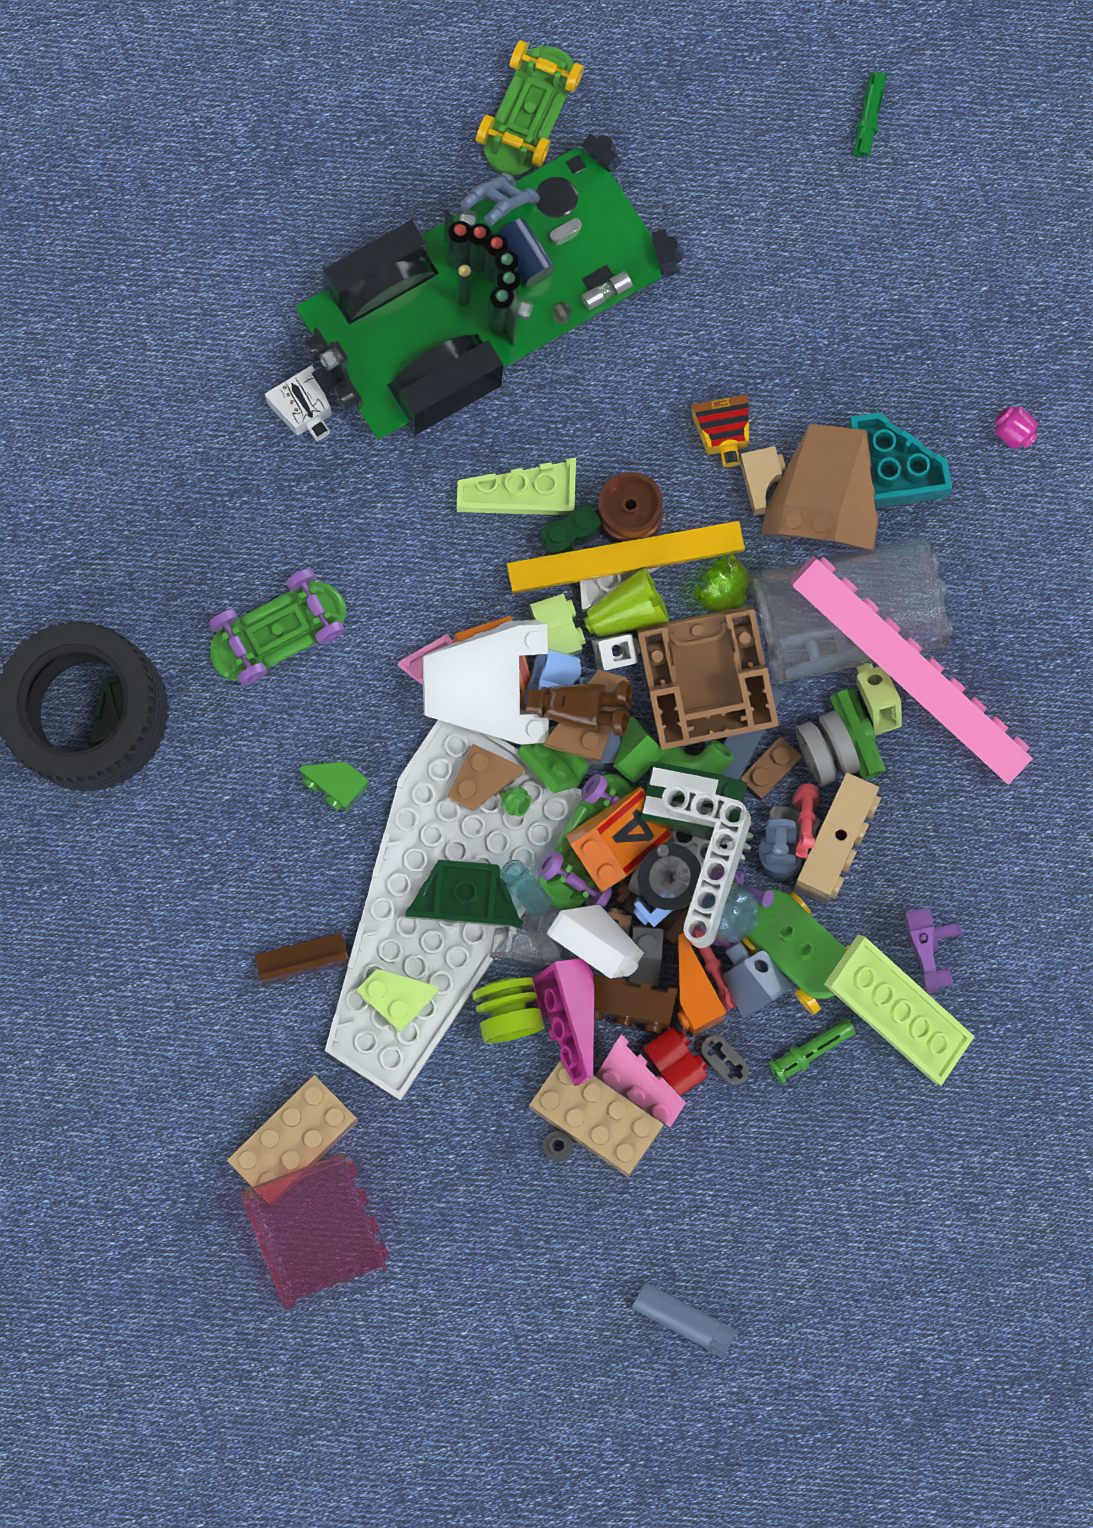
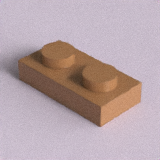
[740,736,802,801]

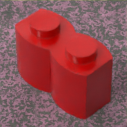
[642,1027,708,1097]

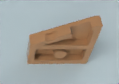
[447,744,525,811]

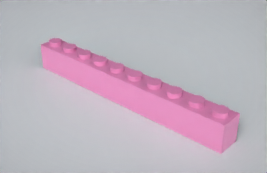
[788,555,1033,785]

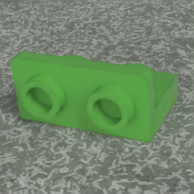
[517,727,589,793]

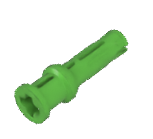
[768,1018,856,1085]

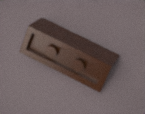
[255,933,349,985]

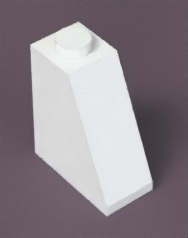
[547,905,644,979]

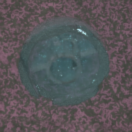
[701,881,760,943]

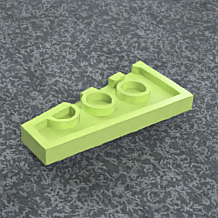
[457,457,576,515]

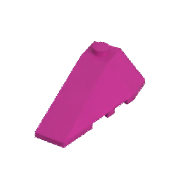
[531,958,594,1087]

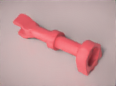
[792,784,820,859]
[686,928,737,1012]

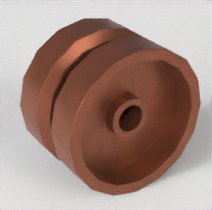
[598,472,663,543]

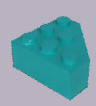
[848,412,952,508]

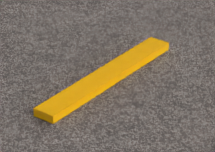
[507,521,745,594]

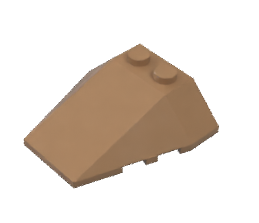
[761,424,879,551]

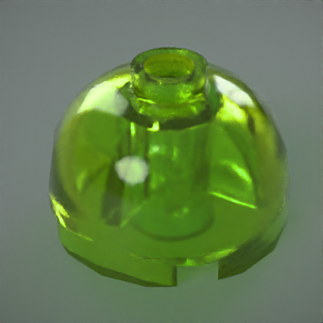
[692,553,749,612]

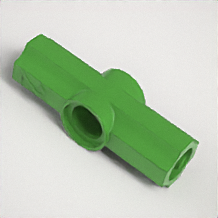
[829,688,886,780]

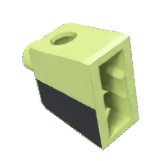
[856,659,902,736]

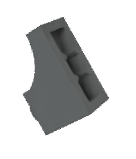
[629,924,664,987]

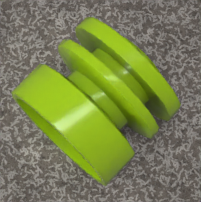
[472,977,545,1044]

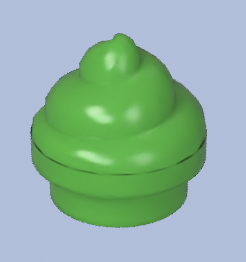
[501,787,532,817]

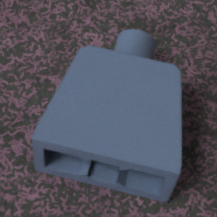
[723,942,793,1018]

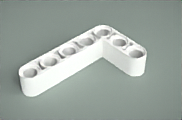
[662,784,751,948]

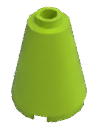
[584,568,669,637]

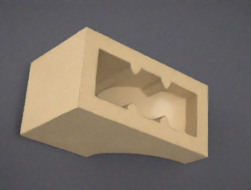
[740,446,786,517]

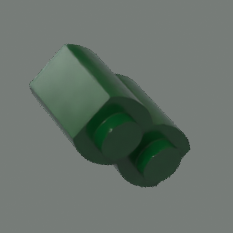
[540,505,602,556]

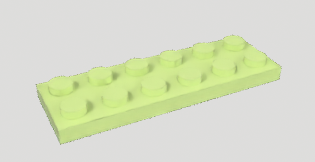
[824,935,975,1085]

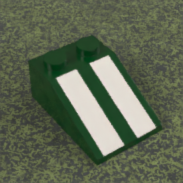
[639,762,748,845]

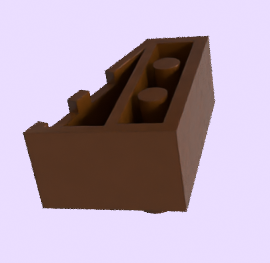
[593,974,677,1035]

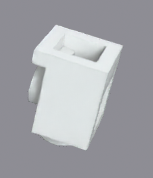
[591,633,640,671]

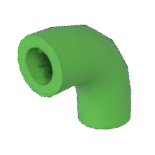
[656,740,735,774]

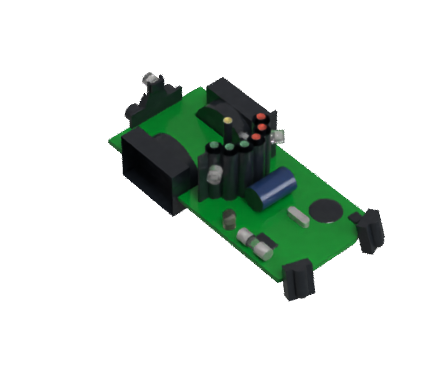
[295,134,684,441]

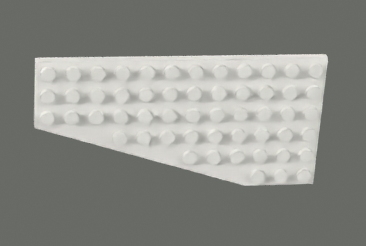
[325,720,582,1101]

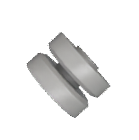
[795,710,860,787]

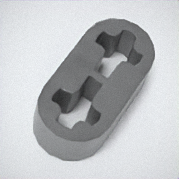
[701,1035,749,1086]

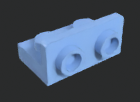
[634,888,680,927]

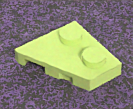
[356,969,440,1033]

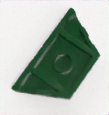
[405,859,521,928]

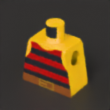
[691,394,749,467]

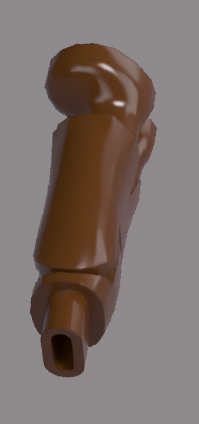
[526,680,632,736]

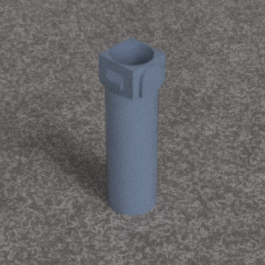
[632,1282,737,1359]

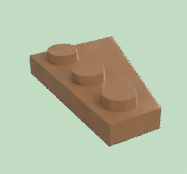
[543,669,627,763]

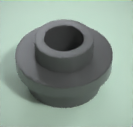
[543,1131,573,1162]

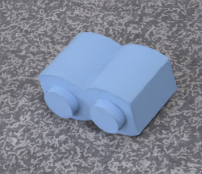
[524,648,581,704]

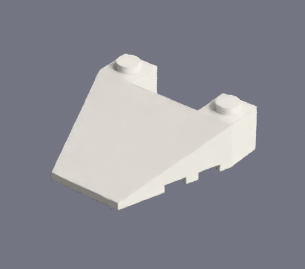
[423,620,549,744]

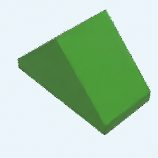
[613,717,666,782]

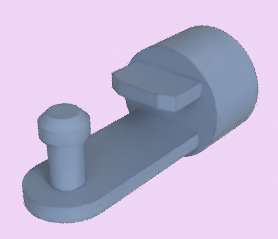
[759,819,804,881]

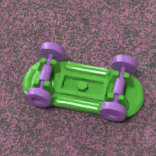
[208,568,346,686]
[537,773,634,909]

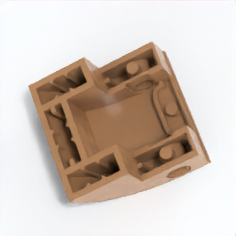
[637,605,779,750]

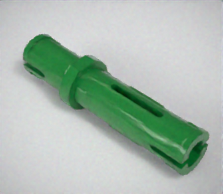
[852,72,887,158]

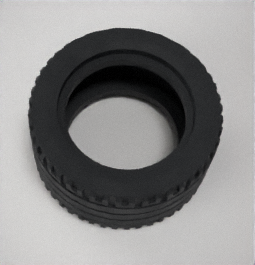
[0,621,169,792]

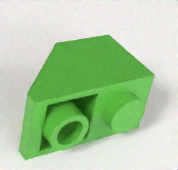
[300,761,370,812]

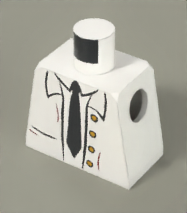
[265,365,332,441]

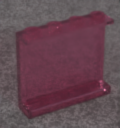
[240,1152,390,1310]

